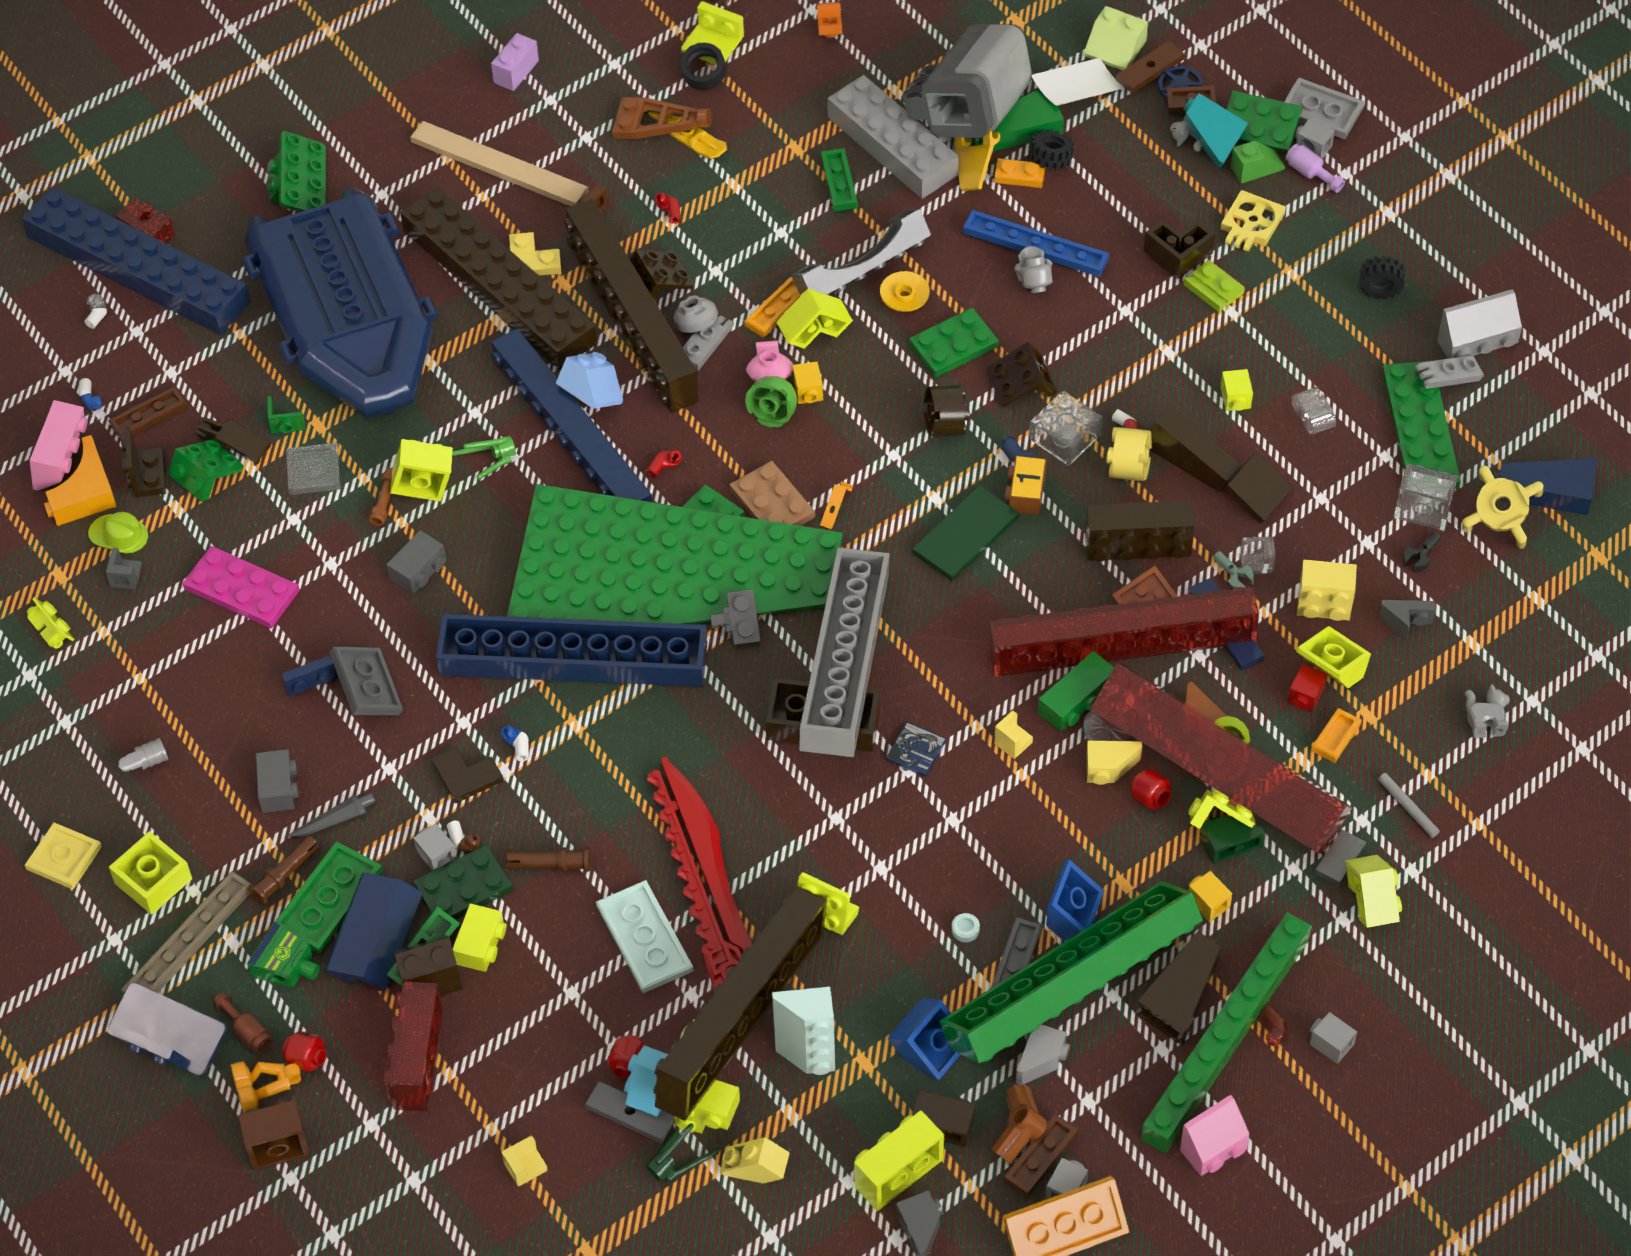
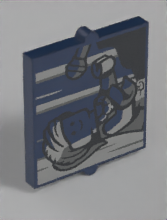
[886,722,947,777]

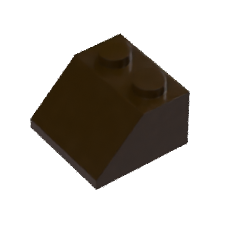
[393,935,463,1006]

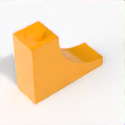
[44,435,116,526]

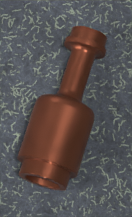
[212,992,273,1054]

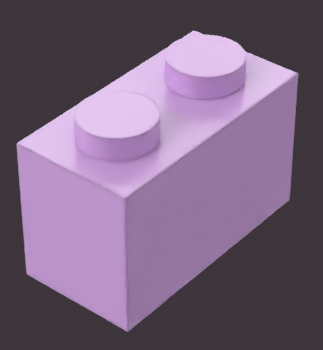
[491,33,539,91]

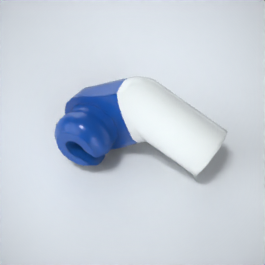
[79,378,102,411]
[501,725,529,761]

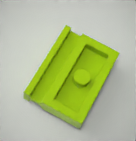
[1184,260,1245,313]

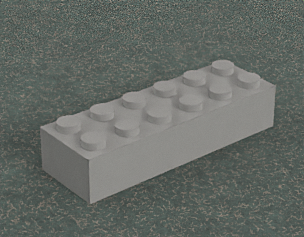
[828,75,959,199]

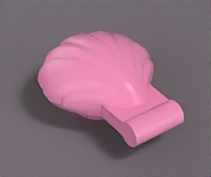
[746,340,793,382]

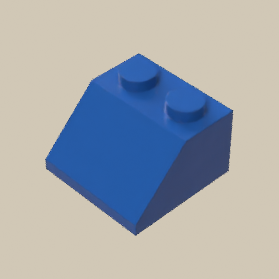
[1046,859,1104,941]
[887,998,961,1081]

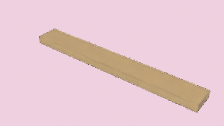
[411,121,588,206]

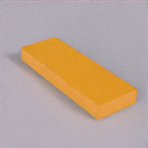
[744,276,800,338]

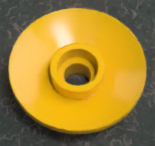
[880,271,930,312]

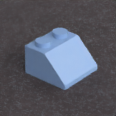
[556,352,623,409]

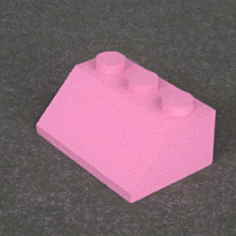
[30,400,88,491]

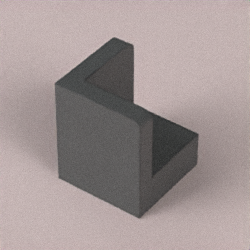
[106,548,142,590]

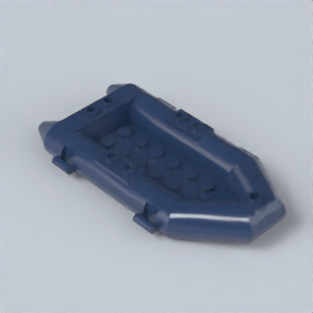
[242,187,438,418]

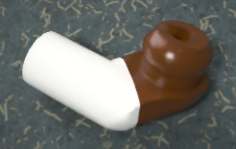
[447,821,481,852]

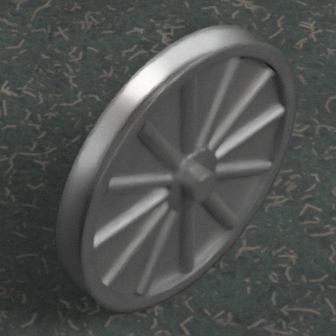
[1083,707,1132,741]

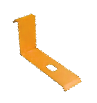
[820,482,853,529]

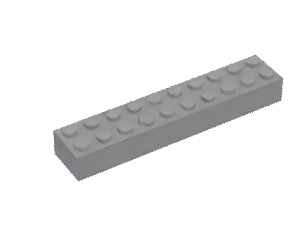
[799,548,890,757]

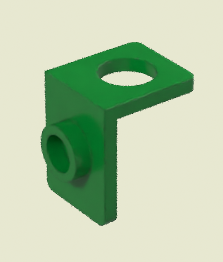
[268,396,305,433]

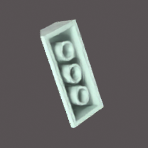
[772,987,835,1075]

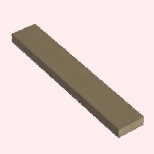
[121,871,253,995]

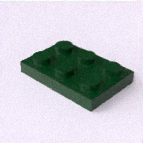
[413,845,513,919]

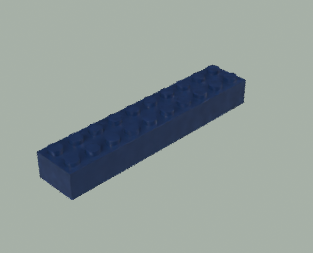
[22,187,251,335]
[436,614,708,687]

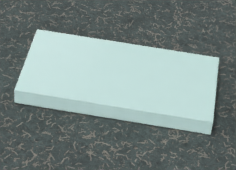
[596,880,693,994]

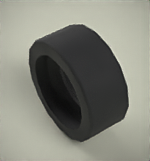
[680,42,726,90]

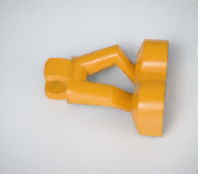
[230,1061,301,1114]

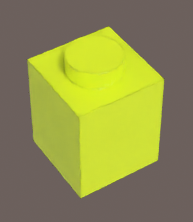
[1221,369,1253,411]

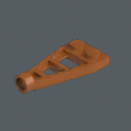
[612,97,711,139]

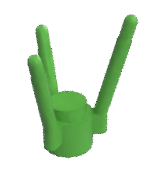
[452,436,516,480]

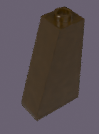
[1149,405,1241,492]
[1136,931,1221,1046]

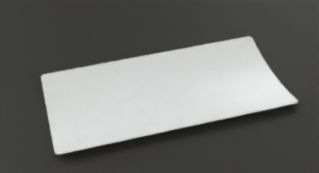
[1032,58,1125,105]

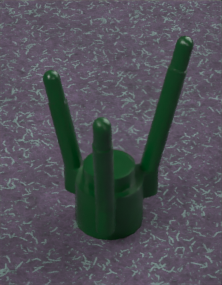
[645,1123,719,1182]

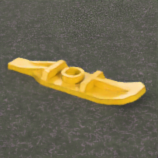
[648,111,727,159]

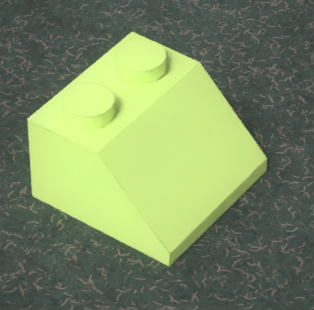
[1084,6,1148,71]

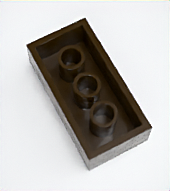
[1085,500,1195,562]
[765,678,880,752]

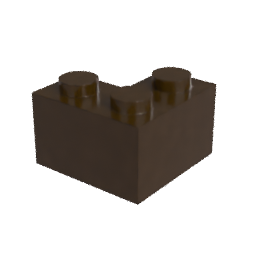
[1144,219,1215,279]

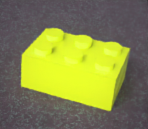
[854,1111,944,1211]

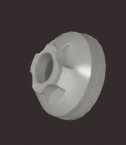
[673,295,718,333]

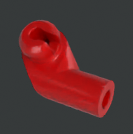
[646,450,682,478]

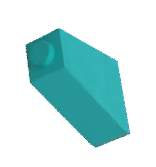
[1183,93,1248,168]

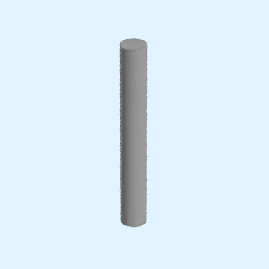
[1378,773,1440,838]

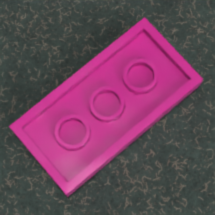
[183,546,300,629]

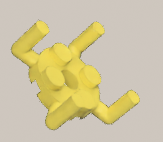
[1462,466,1543,549]

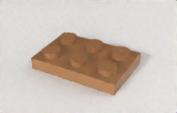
[729,461,815,526]

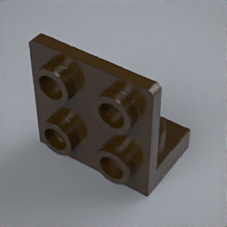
[630,250,695,301]
[987,342,1057,407]
[121,427,166,498]

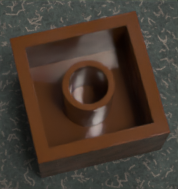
[238,1100,310,1171]

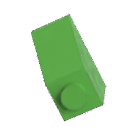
[1231,141,1285,184]

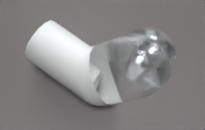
[84,294,107,329]

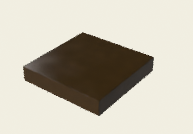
[1224,452,1293,524]

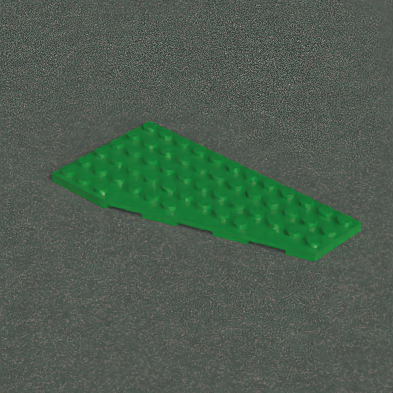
[507,484,843,624]

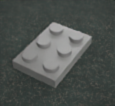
[1284,77,1365,140]

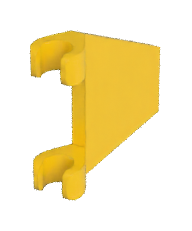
[954,130,1000,191]

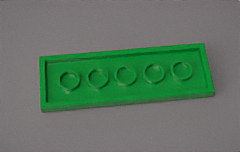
[1382,361,1461,492]

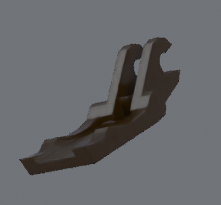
[195,417,271,464]

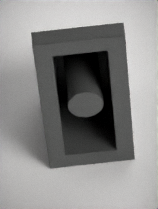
[896,1190,943,1256]

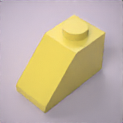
[1086,741,1142,785]

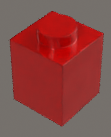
[1288,664,1327,712]

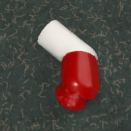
[1112,409,1139,429]

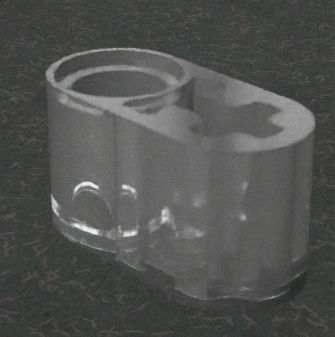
[1291,387,1336,435]

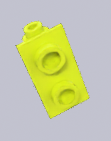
[27,598,75,649]

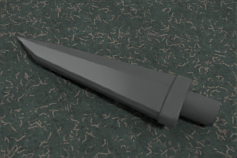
[286,793,375,837]

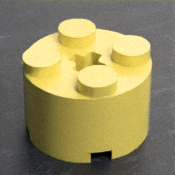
[1108,427,1152,481]

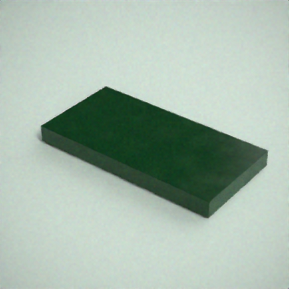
[913,485,1019,581]

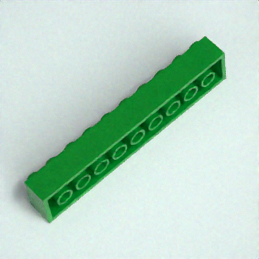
[939,881,1203,1064]

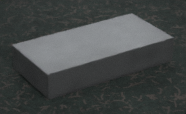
[1315,829,1366,887]

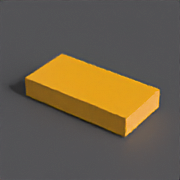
[1311,708,1362,763]

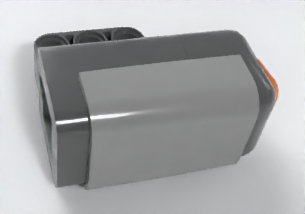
[903,24,1032,138]

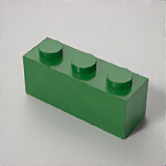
[1038,651,1117,732]

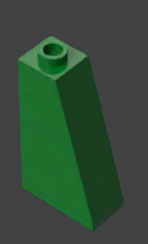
[972,89,1064,152]

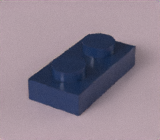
[281,655,338,696]

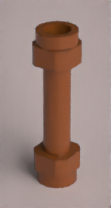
[369,468,392,526]

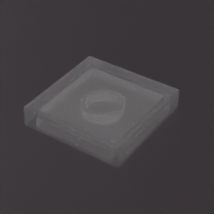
[286,443,341,495]

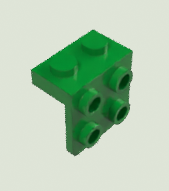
[167,440,244,501]

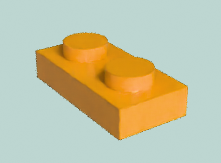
[994,158,1045,188]

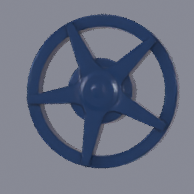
[1158,66,1203,100]

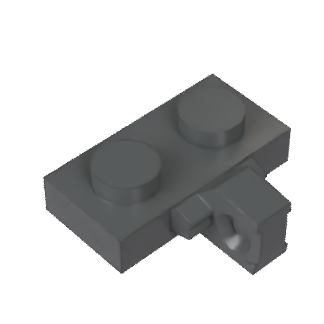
[710,590,760,646]

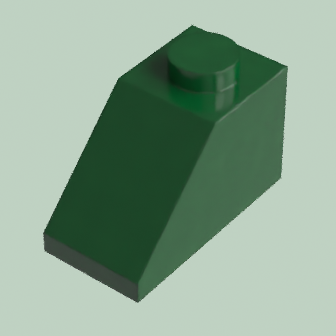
[1199,815,1265,864]

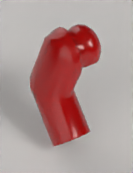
[654,192,681,224]

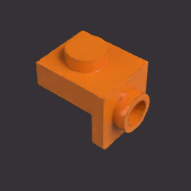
[817,2,842,37]

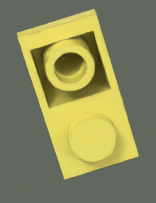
[720,1137,789,1184]

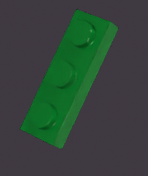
[821,148,858,212]

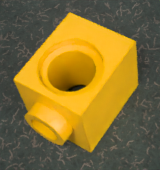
[793,362,823,404]
[1189,871,1232,922]

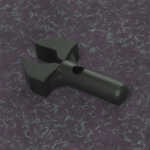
[1403,532,1441,572]

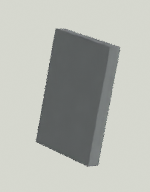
[330,647,403,716]

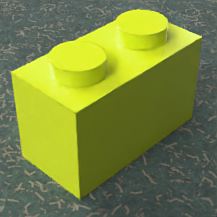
[453,904,507,972]

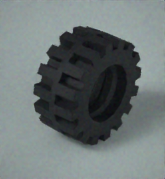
[1029,130,1074,170]
[1360,256,1405,299]

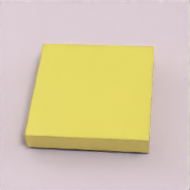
[25,822,102,889]

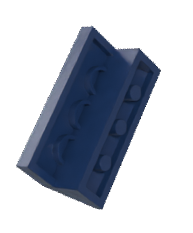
[324,873,423,992]

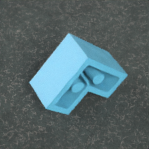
[624,1045,668,1116]

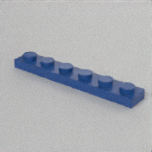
[963,210,1109,277]

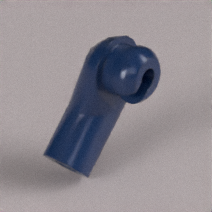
[1001,437,1035,462]

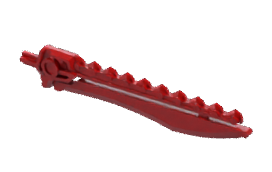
[647,757,753,990]

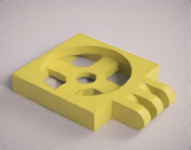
[1221,190,1286,252]

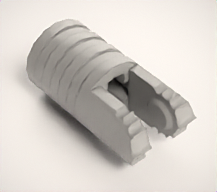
[118,738,168,772]

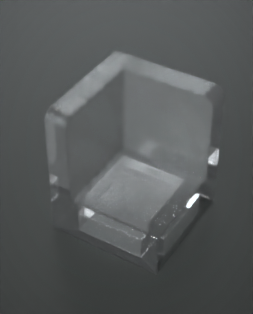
[1240,537,1275,574]

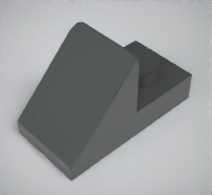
[1379,600,1435,640]

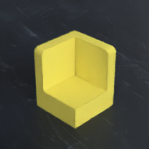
[995,711,1033,759]
[502,1136,547,1187]

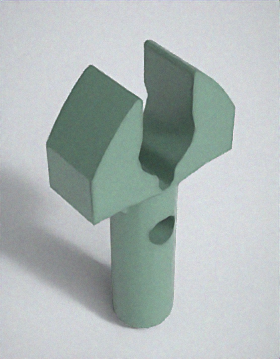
[1213,551,1254,592]

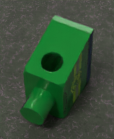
[247,922,320,988]

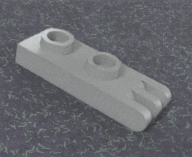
[683,315,734,371]
[1415,355,1484,389]

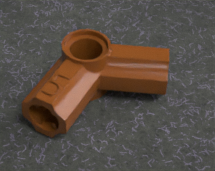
[991,1084,1047,1164]

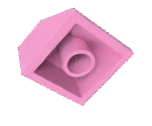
[1180,1095,1249,1176]

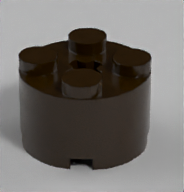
[924,385,970,437]

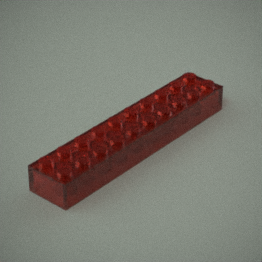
[989,587,1259,677]
[1090,663,1352,854]

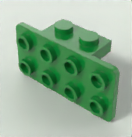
[267,131,326,212]

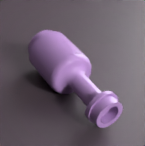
[1285,144,1345,193]

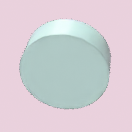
[952,913,980,942]

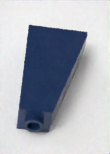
[1494,458,1598,515]

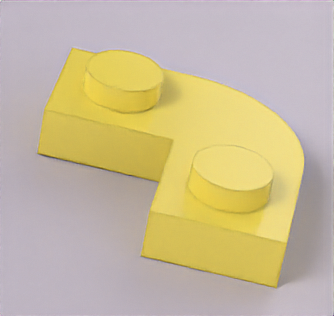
[509,232,561,276]

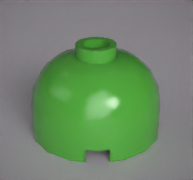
[745,376,797,427]

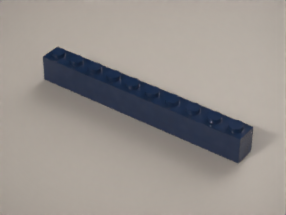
[491,329,652,502]

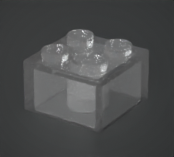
[1030,391,1102,466]
[1394,464,1458,531]

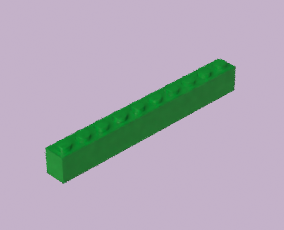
[1141,912,1312,1154]

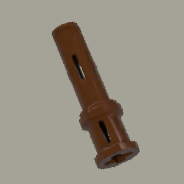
[247,835,319,905]
[507,847,591,872]

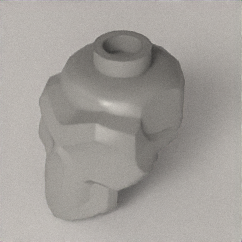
[1014,246,1053,293]

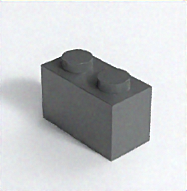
[386,530,446,594]
[256,749,299,813]

